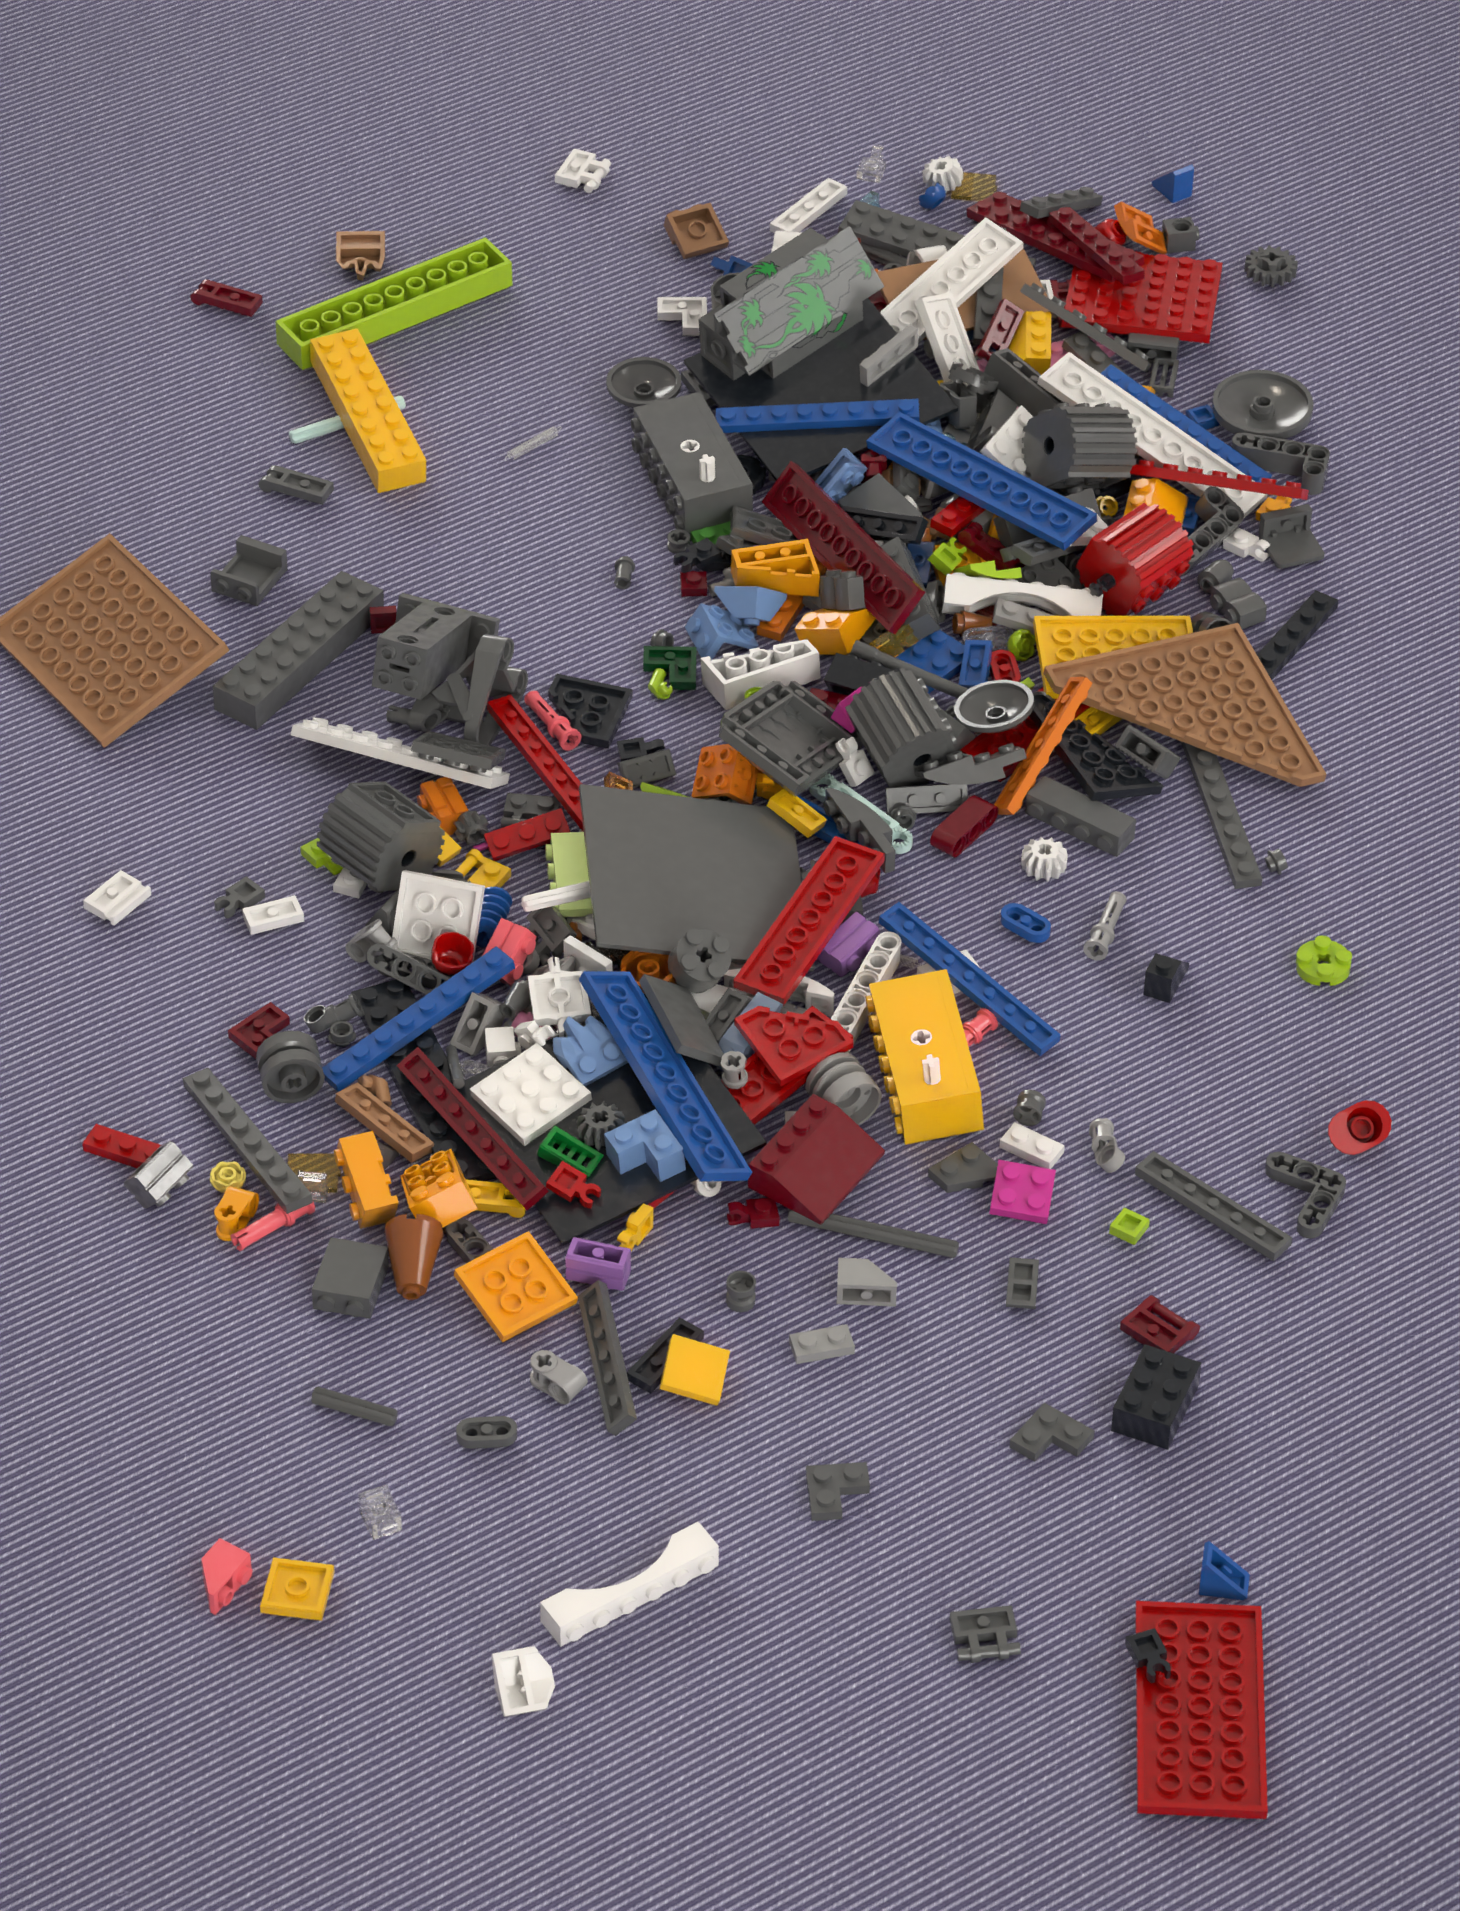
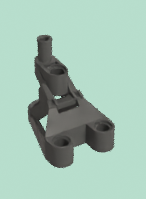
[386,634,528,745]

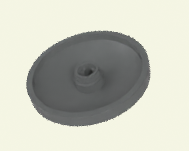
[1212,370,1313,439]

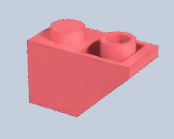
[201,1538,253,1615]

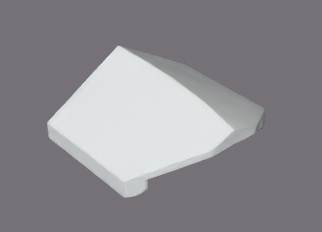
[492,1646,555,1717]

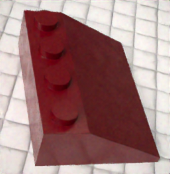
[748,1094,885,1225]

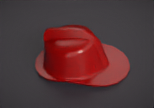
[1328,1100,1392,1155]

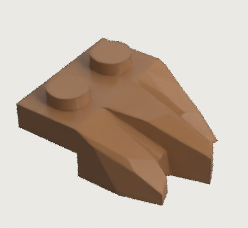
[336,231,385,281]

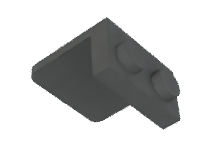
[1258,504,1325,569]

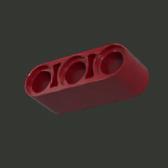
[930,795,999,858]

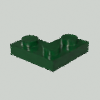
[643,646,697,690]

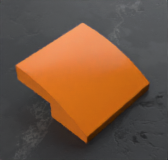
[1114,201,1167,254]

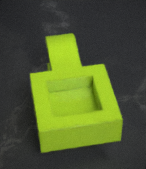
[300,838,343,875]

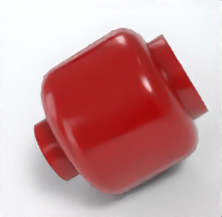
[1094,218,1127,246]

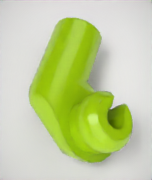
[648,668,673,700]

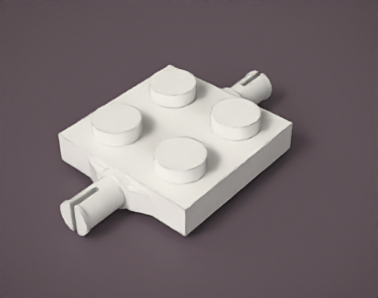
[528,957,591,1037]

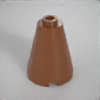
[384,1214,443,1300]

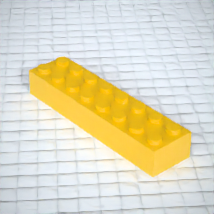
[310,328,426,493]

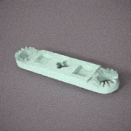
[809,774,913,854]

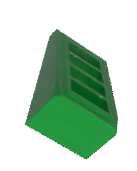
[537,1125,604,1179]

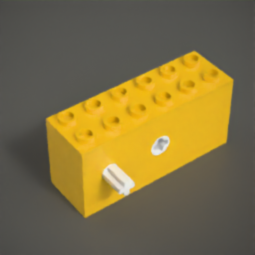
[865,969,984,1145]

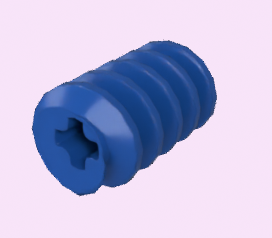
[476,887,512,948]

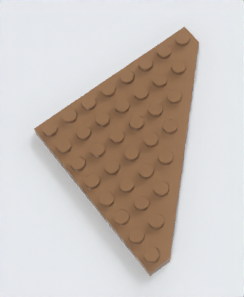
[1043,623,1326,787]

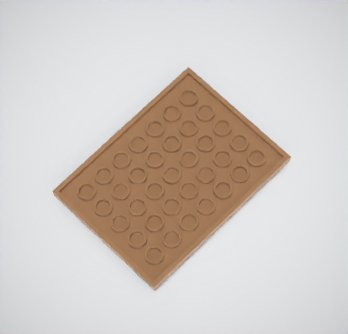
[0,533,230,748]

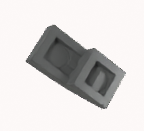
[1006,1257,1039,1309]

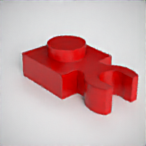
[546,1161,601,1209]

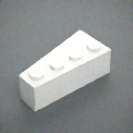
[700,639,821,710]

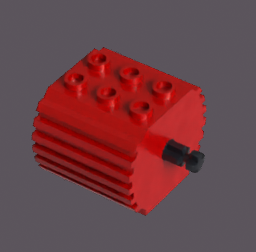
[1075,502,1194,616]

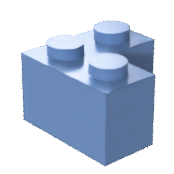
[604,1109,686,1182]

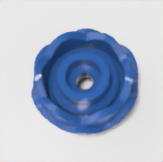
[919,183,946,210]

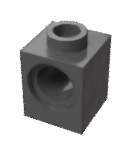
[1162,217,1200,254]

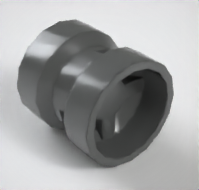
[726,1270,756,1312]

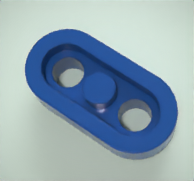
[1000,903,1051,943]

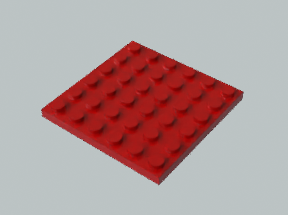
[1061,251,1223,343]

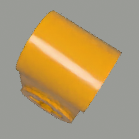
[214,1186,259,1241]

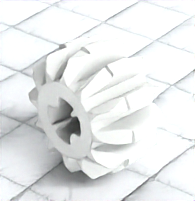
[922,156,964,193]
[1021,837,1068,882]

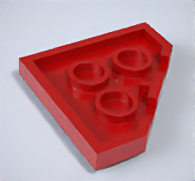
[734,1006,854,1086]

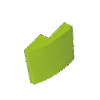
[953,561,1022,580]

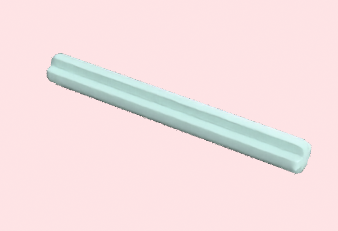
[289,396,406,444]

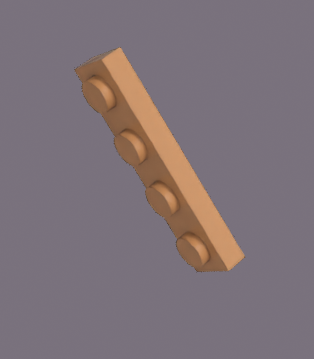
[335,1082,434,1163]

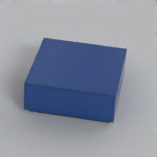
[1185,405,1219,430]

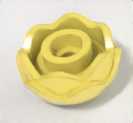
[210,1162,246,1193]

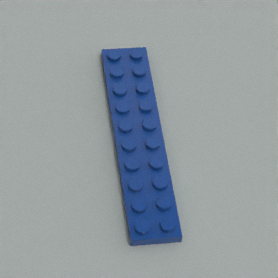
[866,412,1097,550]
[579,971,752,1182]

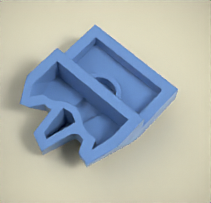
[553,1015,628,1087]

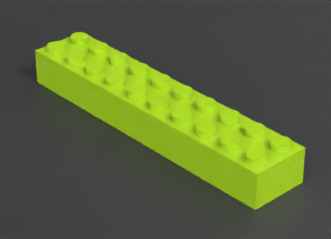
[275,237,512,370]

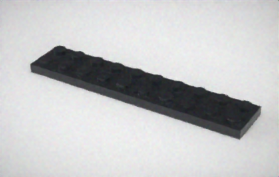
[351,979,497,1181]

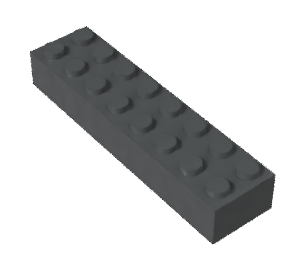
[213,571,384,730]

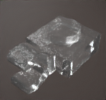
[857,144,886,183]

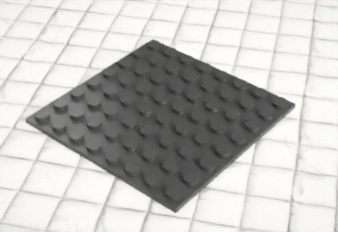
[579,784,815,972]

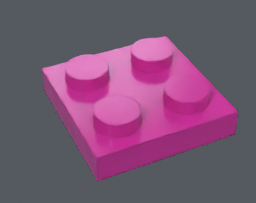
[989,1160,1056,1224]

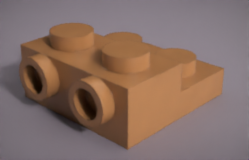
[664,203,729,259]

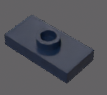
[908,541,935,588]

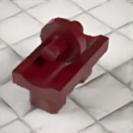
[861,449,887,484]

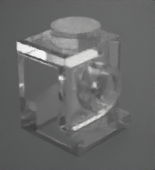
[358,1484,402,1540]

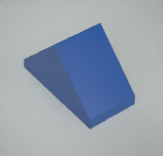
[1151,164,1194,203]
[1199,1541,1250,1601]

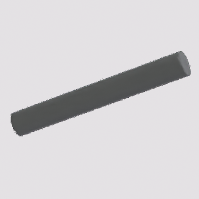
[445,1045,465,1089]

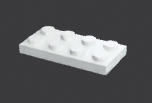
[915,292,980,386]

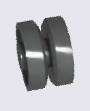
[256,1031,325,1103]

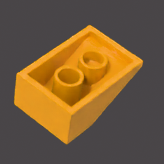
[794,608,876,655]

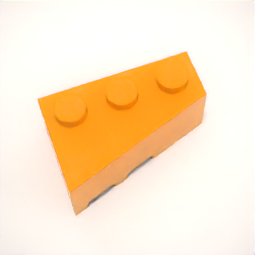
[731,539,820,597]
[334,1131,399,1229]

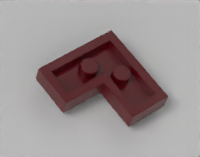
[228,1002,290,1059]

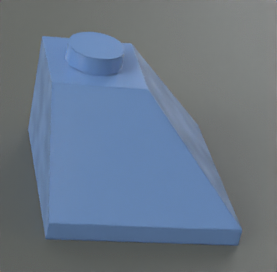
[714,586,787,626]

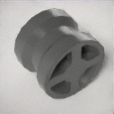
[1013,1089,1046,1126]

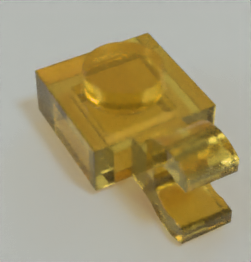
[868,624,918,657]

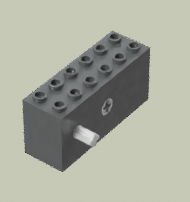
[631,392,753,538]

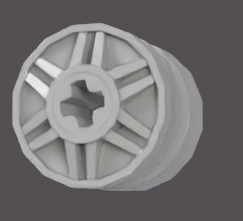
[805,1052,882,1125]

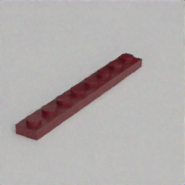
[396,1047,549,1210]

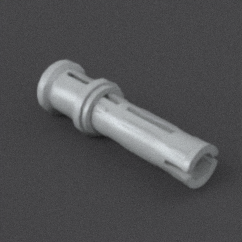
[1083,891,1127,961]

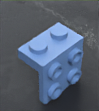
[815,448,868,504]
[685,603,759,660]

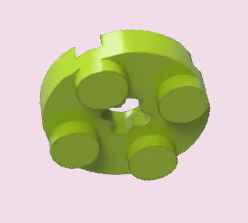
[1295,935,1352,986]

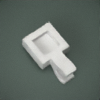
[1223,528,1270,562]
[835,737,875,787]
[513,1021,556,1050]

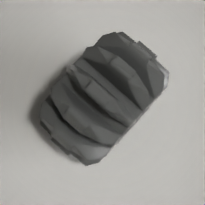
[576,1101,625,1151]

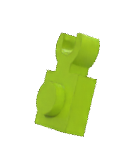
[927,537,967,576]

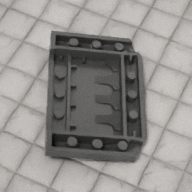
[719,681,863,797]

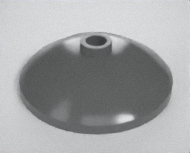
[606,357,681,408]
[954,680,1035,734]

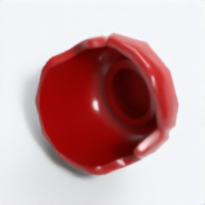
[431,932,474,975]

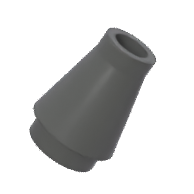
[500,980,531,1019]

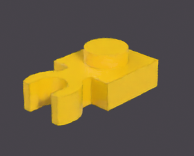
[617,1203,653,1251]

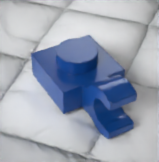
[710,255,753,275]

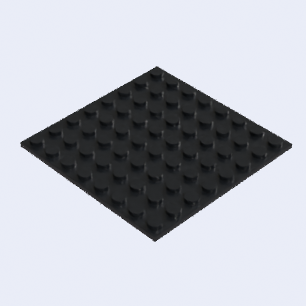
[684,298,958,481]
[456,993,767,1246]

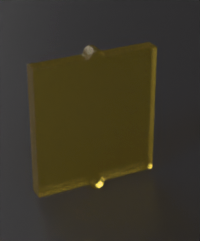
[951,172,997,201]
[288,1153,341,1193]

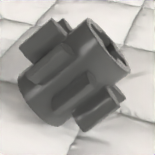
[454,810,489,845]

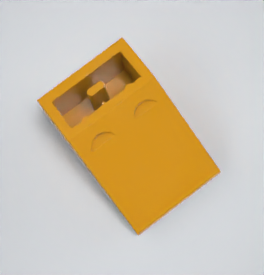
[400,1149,478,1228]

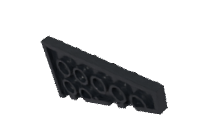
[1029,691,1163,801]

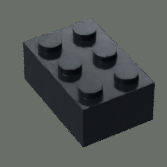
[1111,1344,1201,1450]

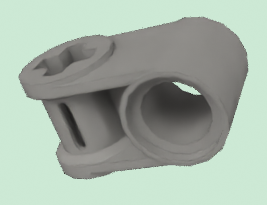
[345,919,397,963]
[530,1350,588,1405]

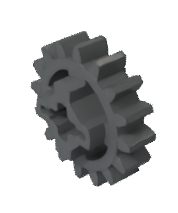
[1244,245,1298,287]

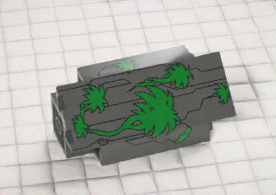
[698,225,884,380]

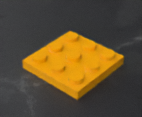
[454,1231,578,1342]

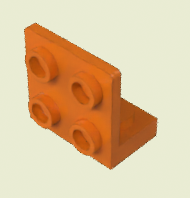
[691,744,758,805]

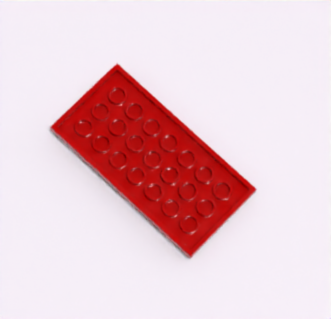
[1135,1601,1268,1819]

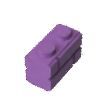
[818,912,880,978]
[565,1237,631,1291]

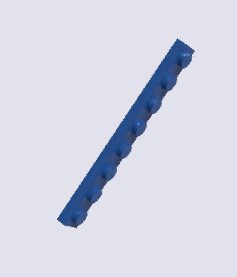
[1100,365,1272,482]
[716,399,920,433]
[878,902,1061,1056]
[323,946,515,1092]

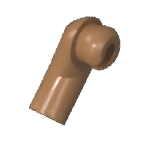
[358,1074,392,1107]

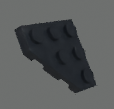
[548,674,633,749]

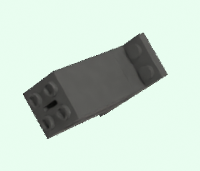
[372,593,500,700]

